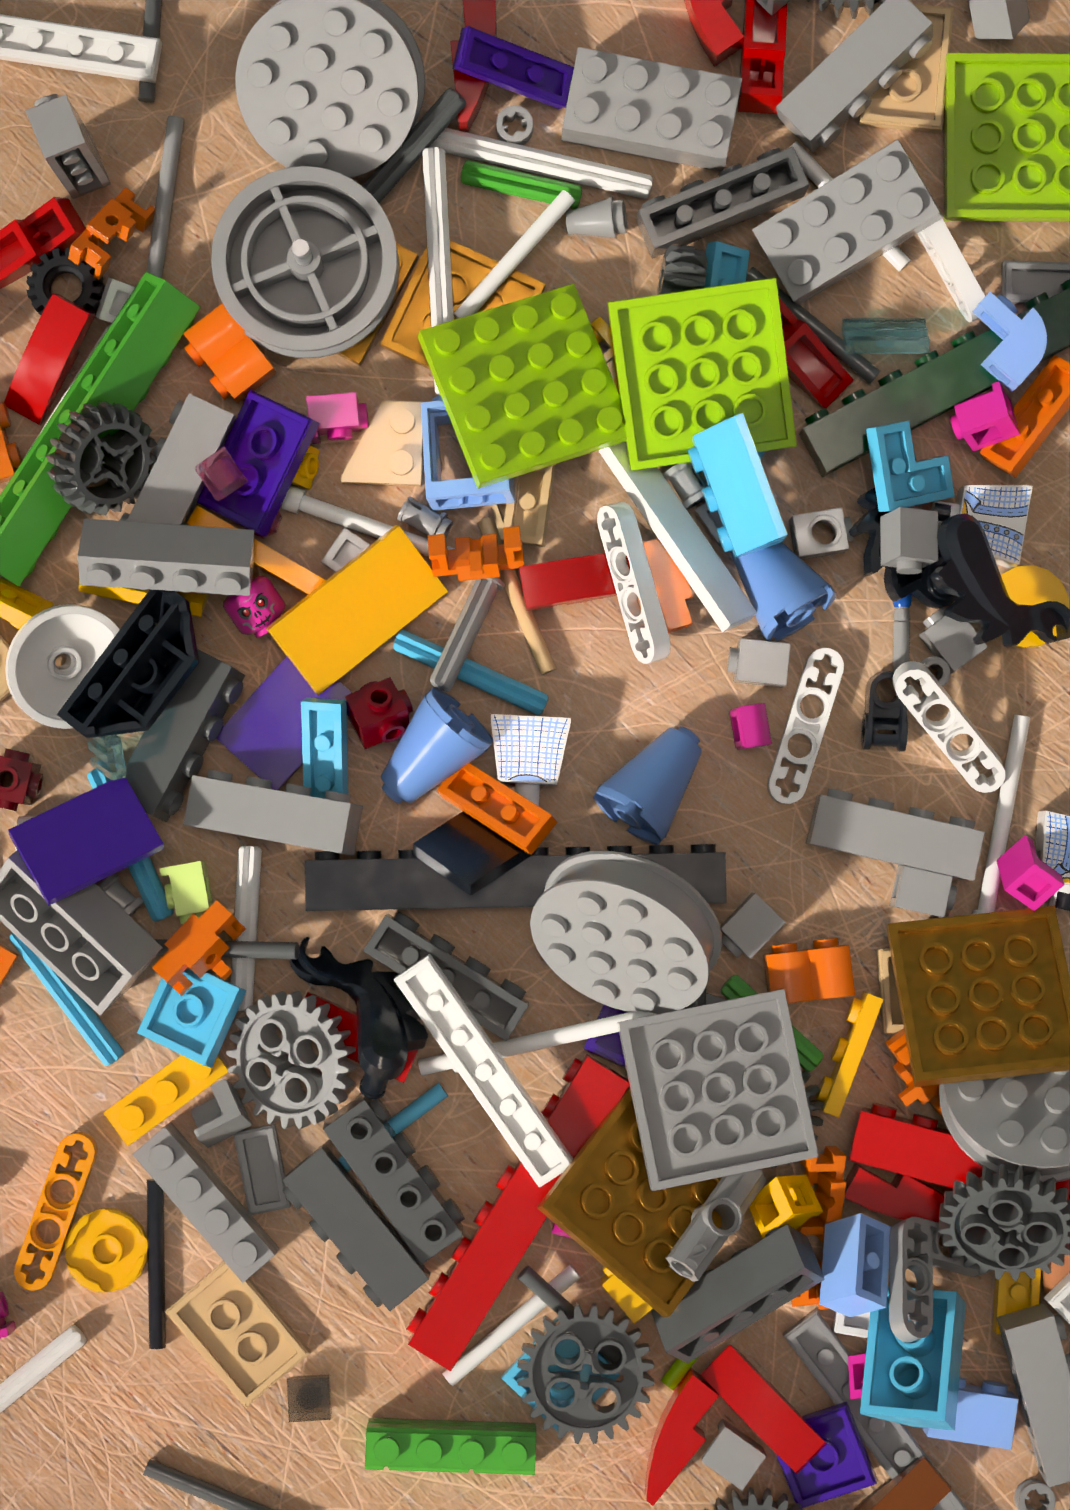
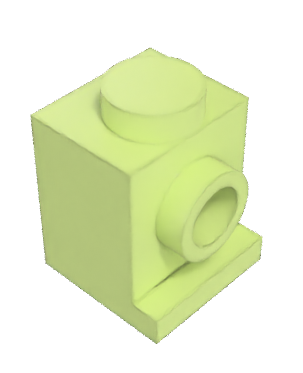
[159,861,213,924]

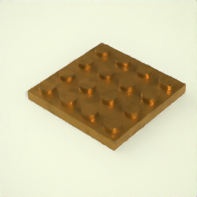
[887,906,1070,1087]
[537,1085,722,1317]

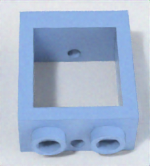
[421,396,515,511]

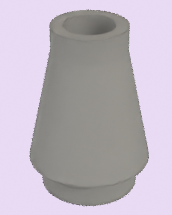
[566,197,627,238]

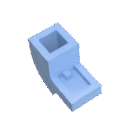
[972,292,1047,392]

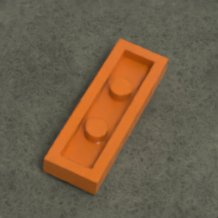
[979,355,1070,478]
[437,763,557,855]

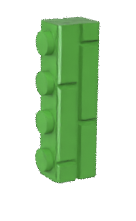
[365,1418,536,1475]

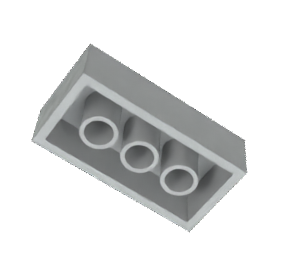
[562,47,742,171]
[752,139,944,305]
[0,850,163,1016]

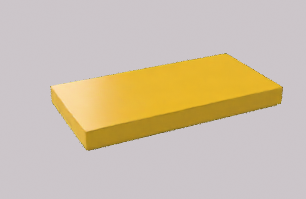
[266,525,448,695]

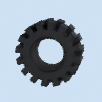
[26,248,105,315]

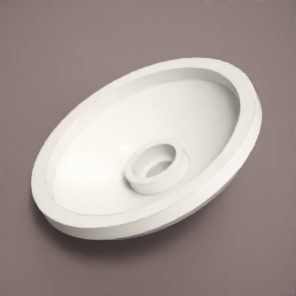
[5,604,120,729]

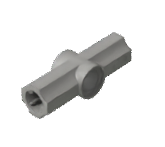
[666,1169,767,1282]

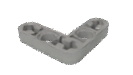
[889,1217,992,1342]

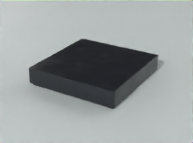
[413,811,531,896]

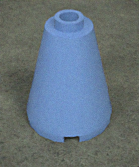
[730,542,836,641]
[381,687,493,803]
[593,726,702,845]

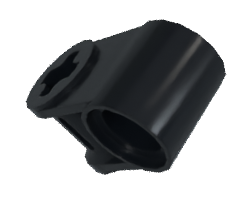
[861,671,908,752]

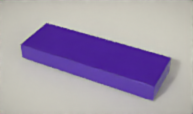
[452,26,574,109]

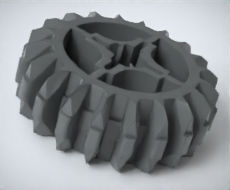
[46,401,158,516]

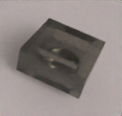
[287,1374,332,1422]

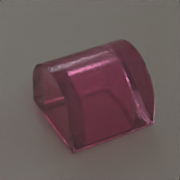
[195,447,248,501]

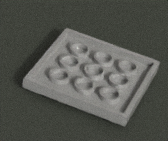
[617,989,819,1191]

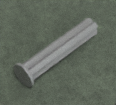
[430,577,505,692]

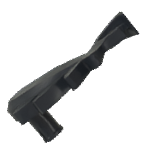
[849,457,958,609]
[930,513,1070,647]
[290,937,428,1099]

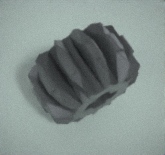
[657,245,708,295]

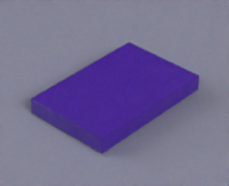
[197,390,320,537]
[216,656,352,790]
[8,774,164,906]

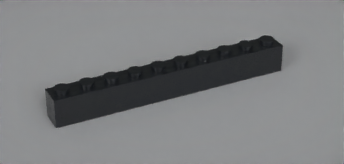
[305,844,727,911]

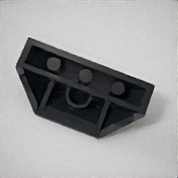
[57,590,199,738]

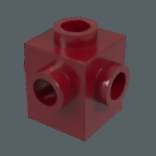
[344,677,413,749]
[0,748,43,811]

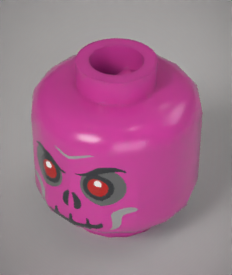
[223,576,286,638]

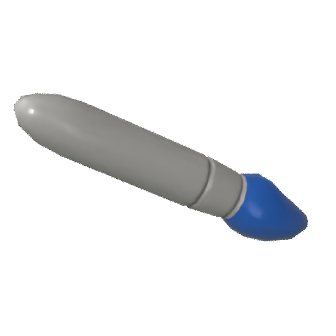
[893,594,912,672]

